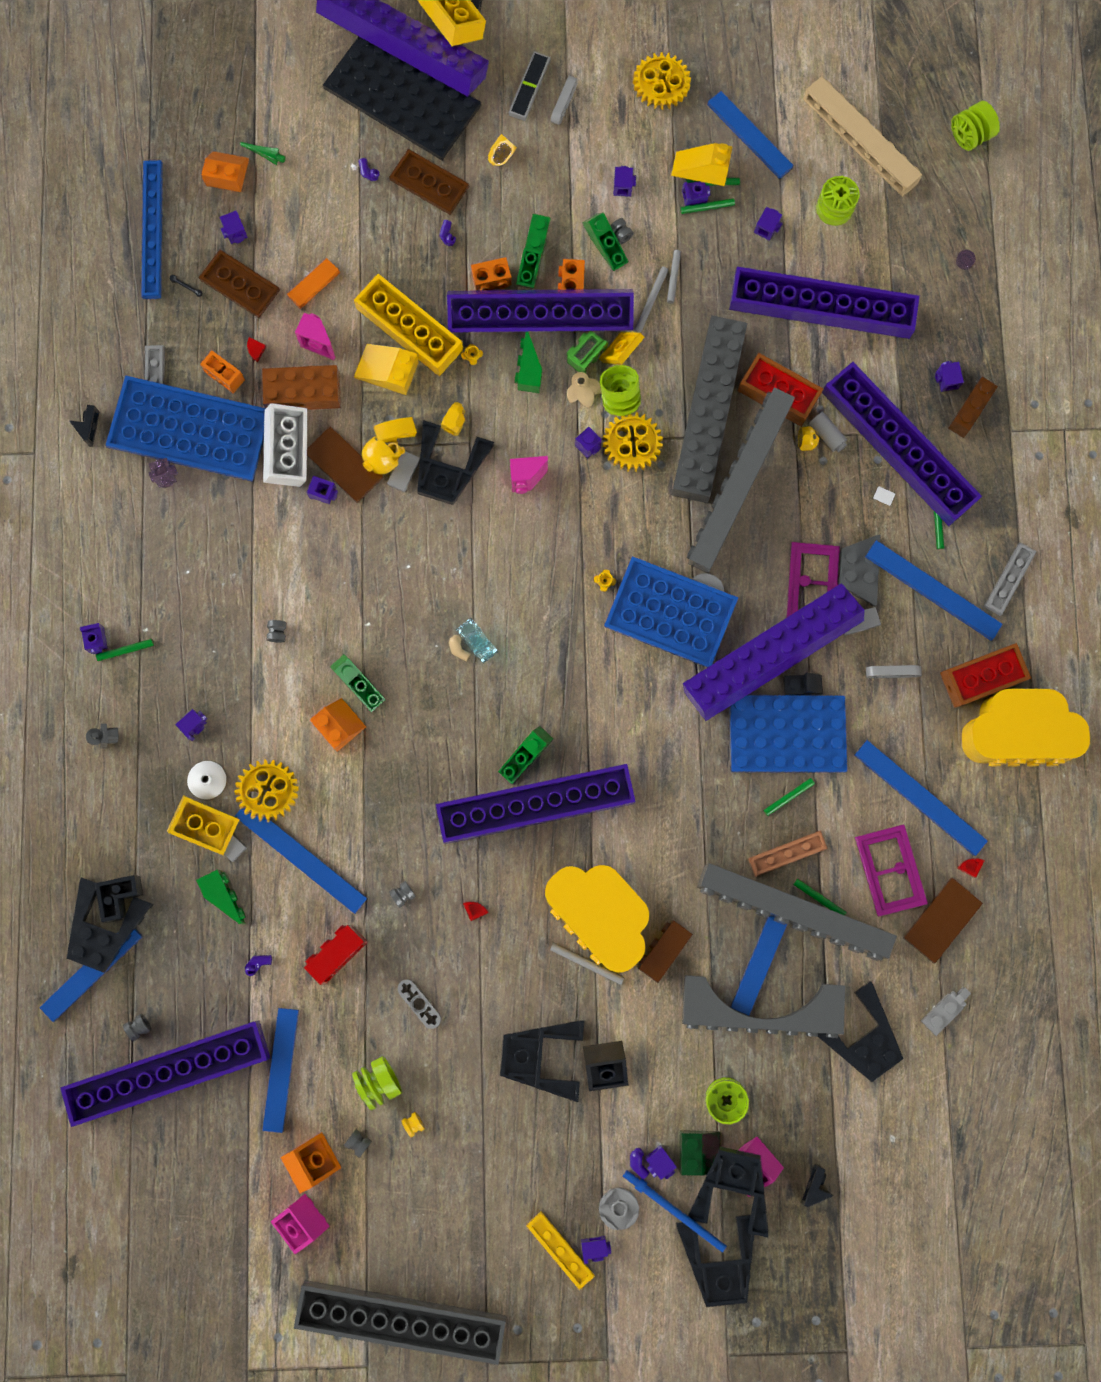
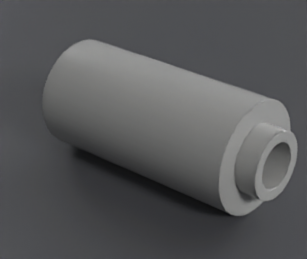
[809,412,847,452]

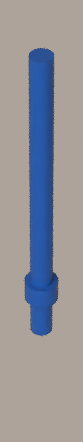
[622,1170,727,1253]

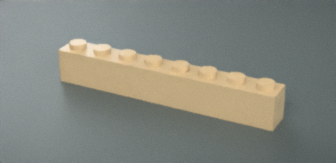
[803,76,922,197]

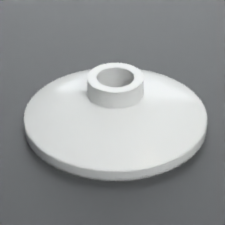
[187,761,227,800]

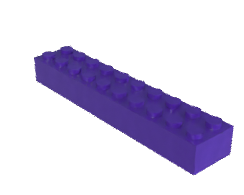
[316,0,489,96]
[729,267,920,339]
[447,289,634,332]
[822,362,982,526]
[683,583,865,721]
[435,764,636,844]
[60,1020,271,1127]

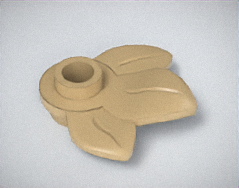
[567,372,602,408]

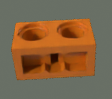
[471,257,512,291]
[558,259,585,290]
[200,350,245,394]

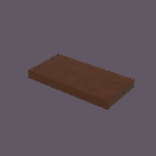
[389,149,469,215]
[198,250,280,318]
[307,427,383,503]
[903,878,983,964]

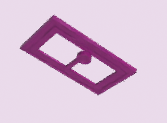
[786,542,840,618]
[855,824,928,917]

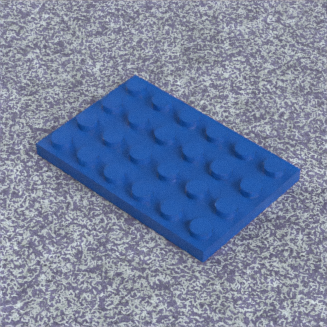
[604,556,738,668]
[730,695,847,773]

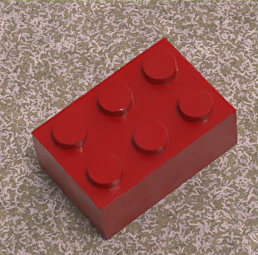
[304,925,368,985]

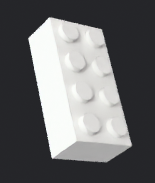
[263,403,307,487]

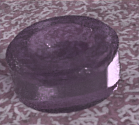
[956,250,976,270]

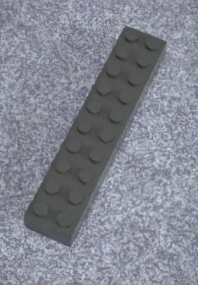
[671,315,747,503]
[687,387,795,574]
[697,863,897,961]
[293,1280,506,1365]

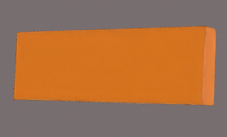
[287,258,340,309]

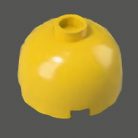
[362,436,399,475]

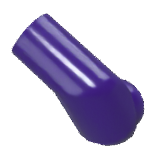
[358,158,380,181]
[439,220,456,246]
[245,955,272,976]
[630,1148,650,1180]

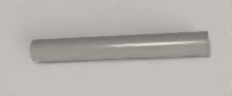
[667,250,681,304]

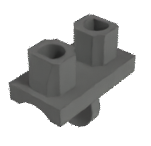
[86,724,119,749]

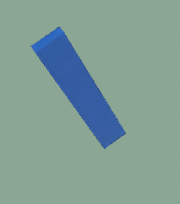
[707,91,794,180]
[730,915,787,1016]
[39,929,143,1022]
[262,1008,299,1133]

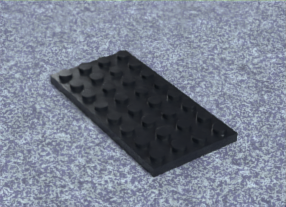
[323,36,481,161]

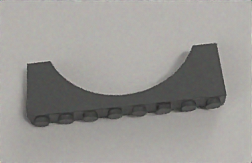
[682,975,845,1038]

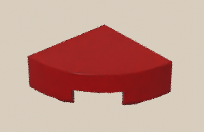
[247,337,266,363]
[957,858,985,878]
[463,901,489,921]

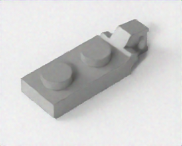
[921,987,971,1036]

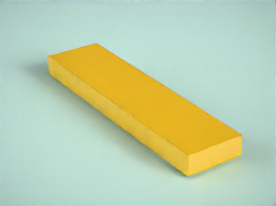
[526,1211,595,1290]

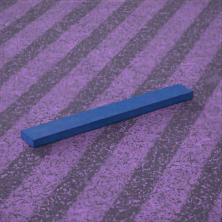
[141,160,163,299]
[865,540,1002,641]
[854,740,988,856]
[234,808,368,914]

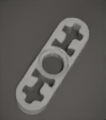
[551,75,578,125]
[866,665,922,678]
[398,979,441,1029]

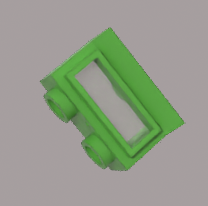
[567,331,608,373]

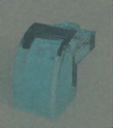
[456,618,498,664]

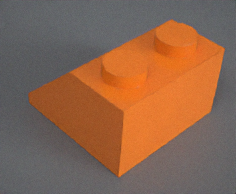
[201,151,249,192]
[310,698,366,752]
[280,1132,341,1194]

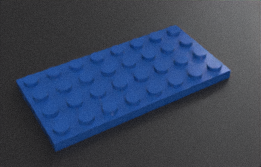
[105,375,266,482]

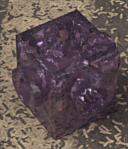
[149,458,178,488]

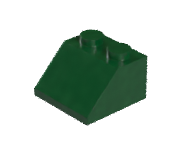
[679,1130,720,1176]

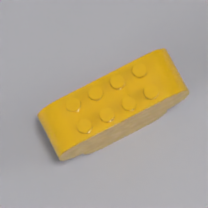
[962,689,1090,767]
[545,865,649,972]

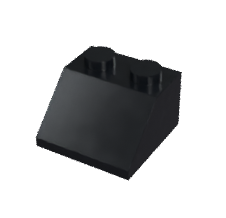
[583,1041,629,1091]

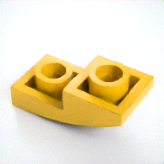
[374,417,417,443]

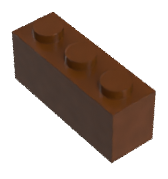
[948,377,998,438]
[638,920,693,983]

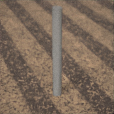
[634,267,668,333]
[550,943,624,985]

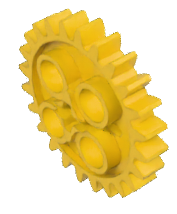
[633,52,691,110]
[602,412,663,472]
[234,759,299,822]

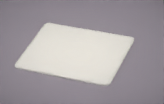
[873,487,895,506]

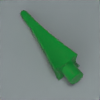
[240,142,286,166]

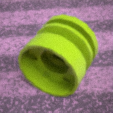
[951,100,1000,151]
[816,176,860,226]
[600,365,641,416]
[352,1056,403,1111]
[705,1077,749,1124]

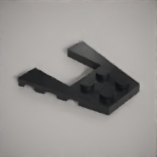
[417,420,494,505]
[66,877,154,973]
[818,981,904,1082]
[500,1020,584,1102]
[688,1146,769,1238]
[675,1214,755,1307]

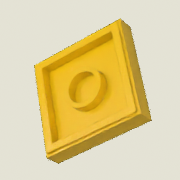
[599,331,645,365]

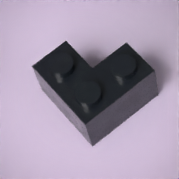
[95,875,143,923]

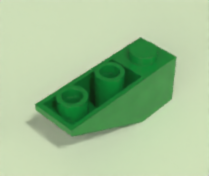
[582,212,629,271]
[514,331,542,393]
[330,654,386,712]
[498,726,554,784]
[196,869,246,925]

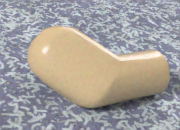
[449,635,471,662]

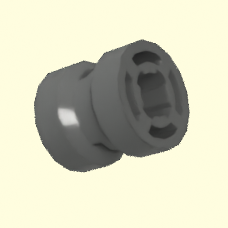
[610,218,634,244]
[266,620,287,643]
[389,881,416,908]
[123,1014,151,1042]
[344,1129,372,1158]

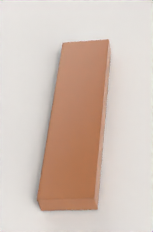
[748,831,828,877]

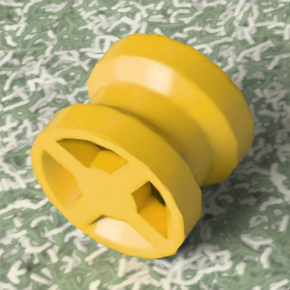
[401,1111,425,1138]

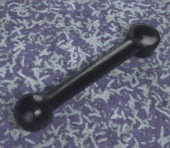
[169,275,203,297]

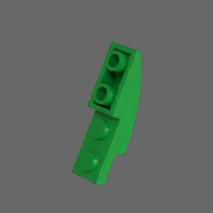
[516,214,551,289]

